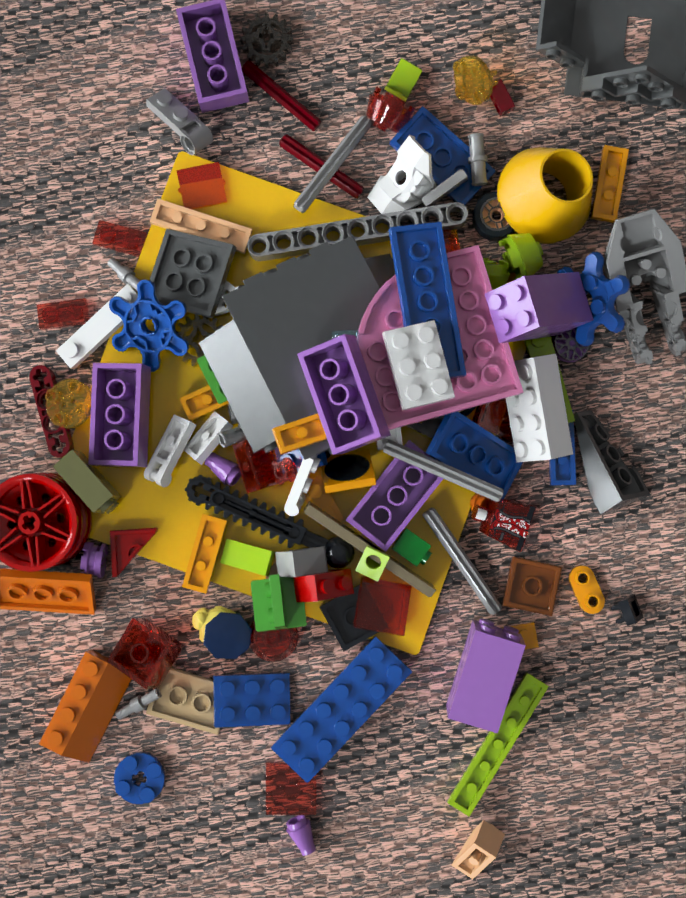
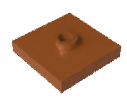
[502,556,562,616]

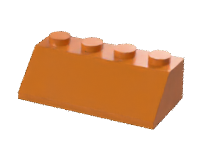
[39,649,135,763]

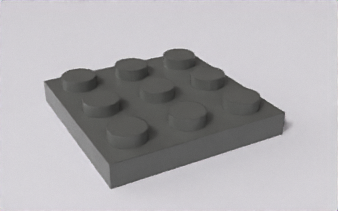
[150,229,237,319]

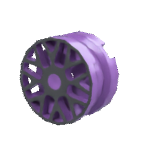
[552,327,589,363]
[80,542,108,579]

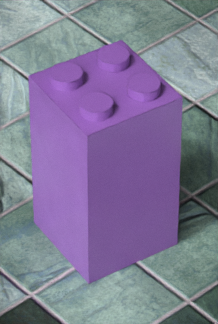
[485,272,593,344]
[446,618,526,734]

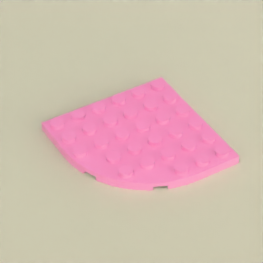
[357,245,523,430]

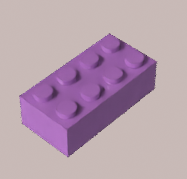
[176,0,249,113]
[297,334,391,455]
[88,363,151,467]
[346,440,443,552]

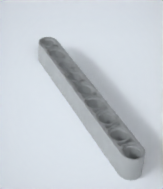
[247,202,468,261]

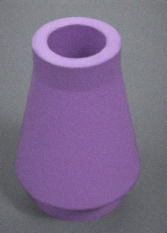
[205,452,243,487]
[286,815,316,856]

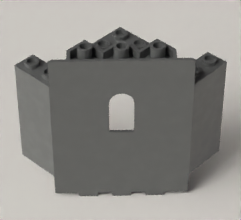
[536,0,686,109]
[199,236,395,460]

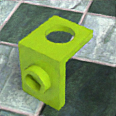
[384,58,422,102]
[355,545,390,582]

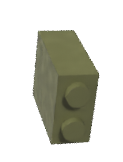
[53,449,121,514]

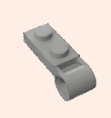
[146,88,213,155]

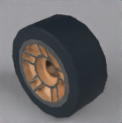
[472,191,515,241]

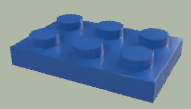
[213,673,290,728]

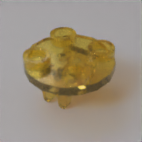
[453,55,498,105]
[45,378,91,429]

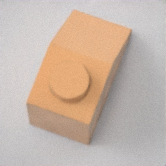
[452,820,505,879]

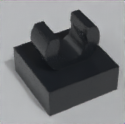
[611,594,643,626]

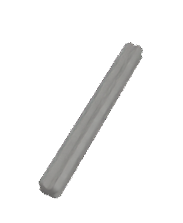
[294,116,372,213]
[383,440,504,502]
[423,508,502,615]

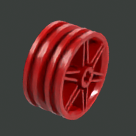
[0,472,92,572]

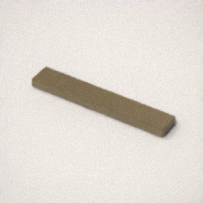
[304,501,436,597]

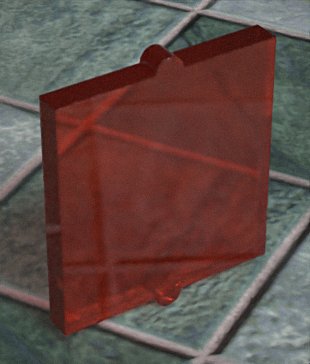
[176,162,227,209]

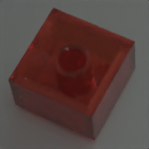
[107,618,184,689]

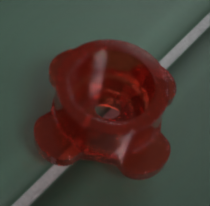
[271,457,297,485]

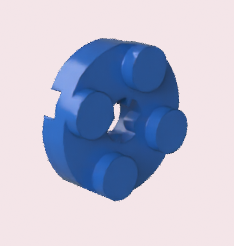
[114,752,165,804]

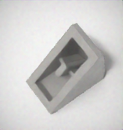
[275,546,328,577]

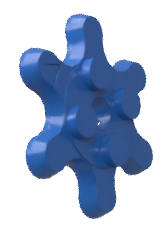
[556,252,630,346]
[109,279,189,372]

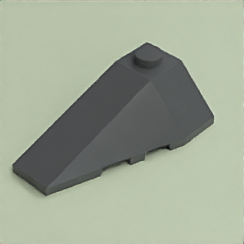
[573,410,650,514]

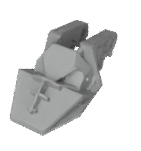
[603,209,686,365]

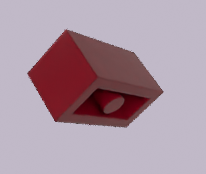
[486,79,515,117]

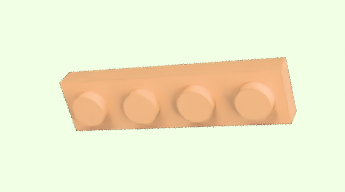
[150,199,253,254]

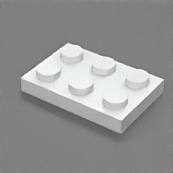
[382,320,455,411]

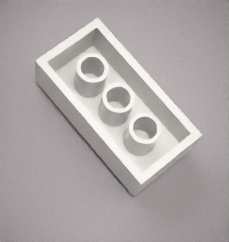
[506,354,573,462]

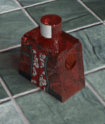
[471,499,536,552]

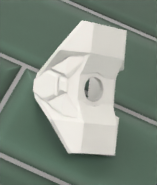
[367,135,437,214]

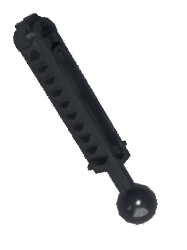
[185,475,355,569]

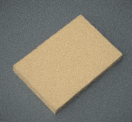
[146,664,221,735]

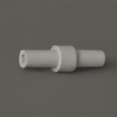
[107,258,140,291]
[115,688,162,720]

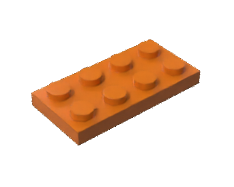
[0,568,96,615]

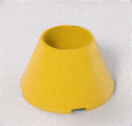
[497,147,593,244]

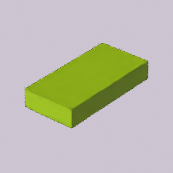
[220,539,275,576]

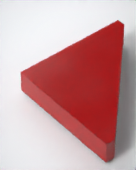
[110,528,158,577]

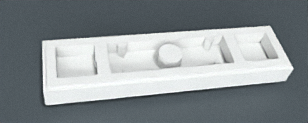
[56,284,138,370]

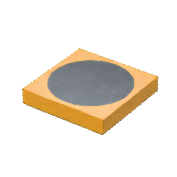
[321,449,376,493]

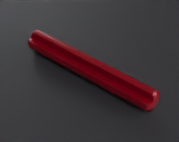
[242,60,321,131]
[279,134,364,199]

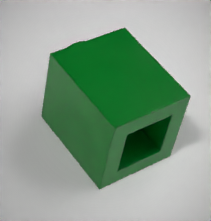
[391,528,432,567]

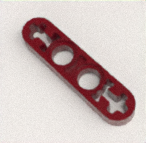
[29,365,74,459]

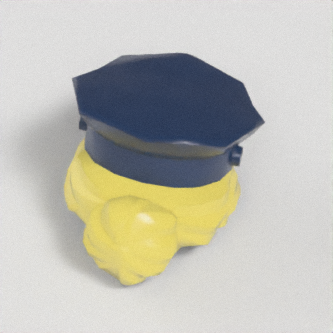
[192,606,252,659]

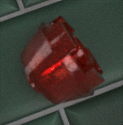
[366,86,415,133]
[250,620,298,662]

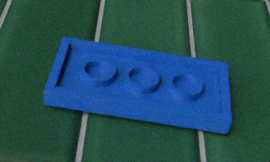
[389,106,496,206]
[425,412,523,500]

